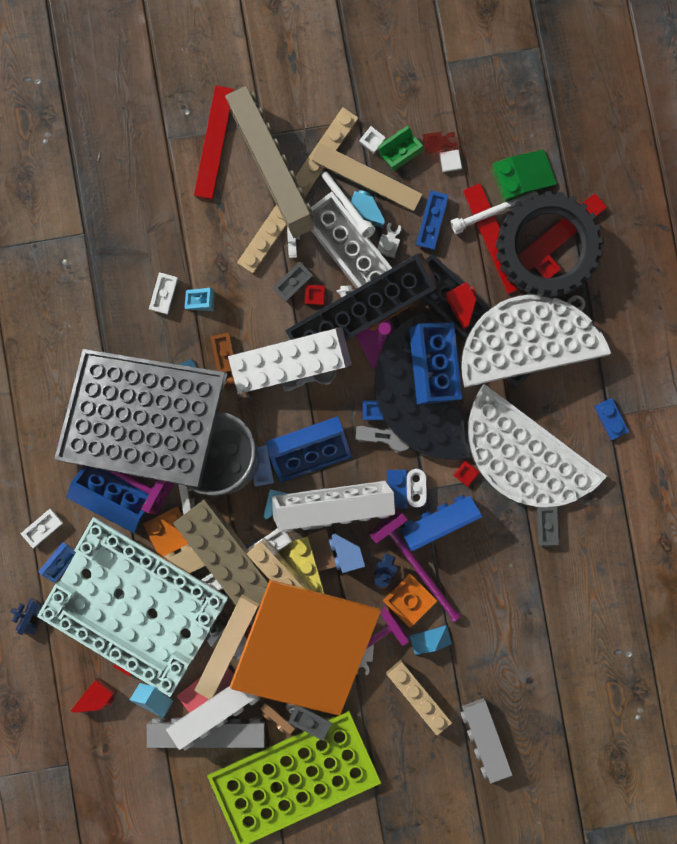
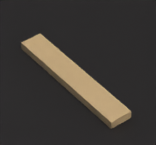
[312,143,422,212]
[194,594,260,699]

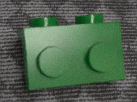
[378,126,424,172]

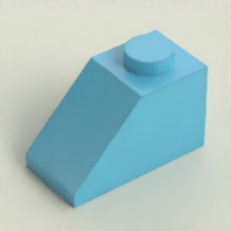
[348,190,385,228]

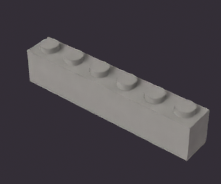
[147,717,265,748]

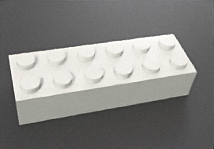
[311,192,392,289]
[228,327,352,394]
[271,481,395,532]

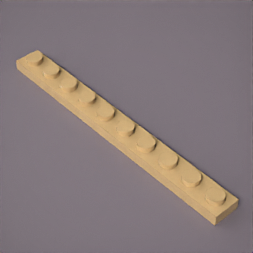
[237,107,358,274]

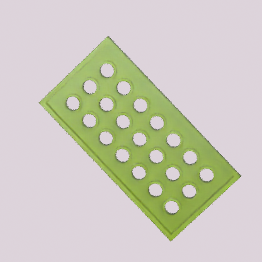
[207,711,381,844]

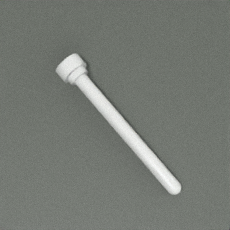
[321,171,375,238]
[450,191,537,235]

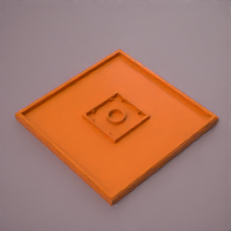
[230,579,381,716]

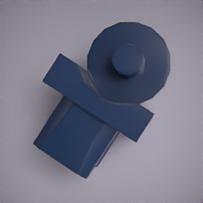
[373,554,397,588]
[10,598,43,635]

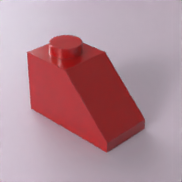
[445,282,477,330]
[70,677,116,713]

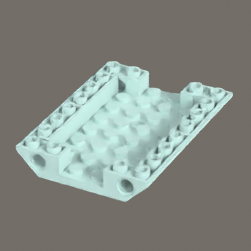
[37,517,228,697]

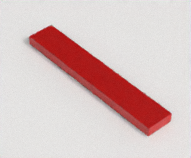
[194,85,234,200]
[462,183,517,295]
[518,193,607,271]

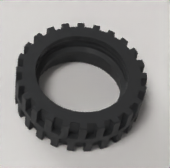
[496,191,604,299]

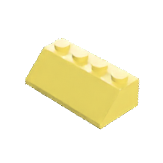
[278,536,325,594]

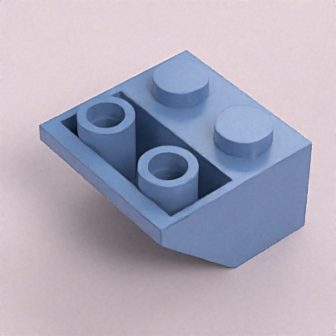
[329,533,365,573]

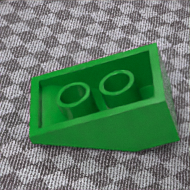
[491,149,557,203]

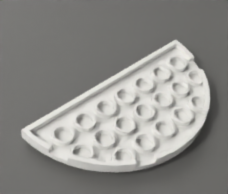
[462,295,611,387]
[468,384,607,507]

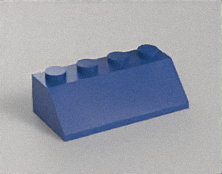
[409,322,462,404]
[266,416,352,483]
[66,466,149,533]
[400,494,482,551]

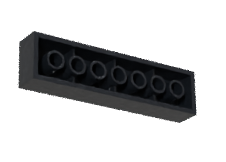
[285,253,441,341]
[420,254,531,389]

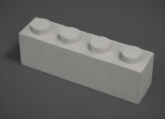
[460,698,512,784]

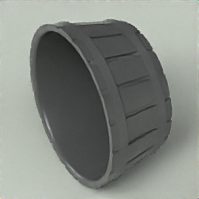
[187,412,259,496]

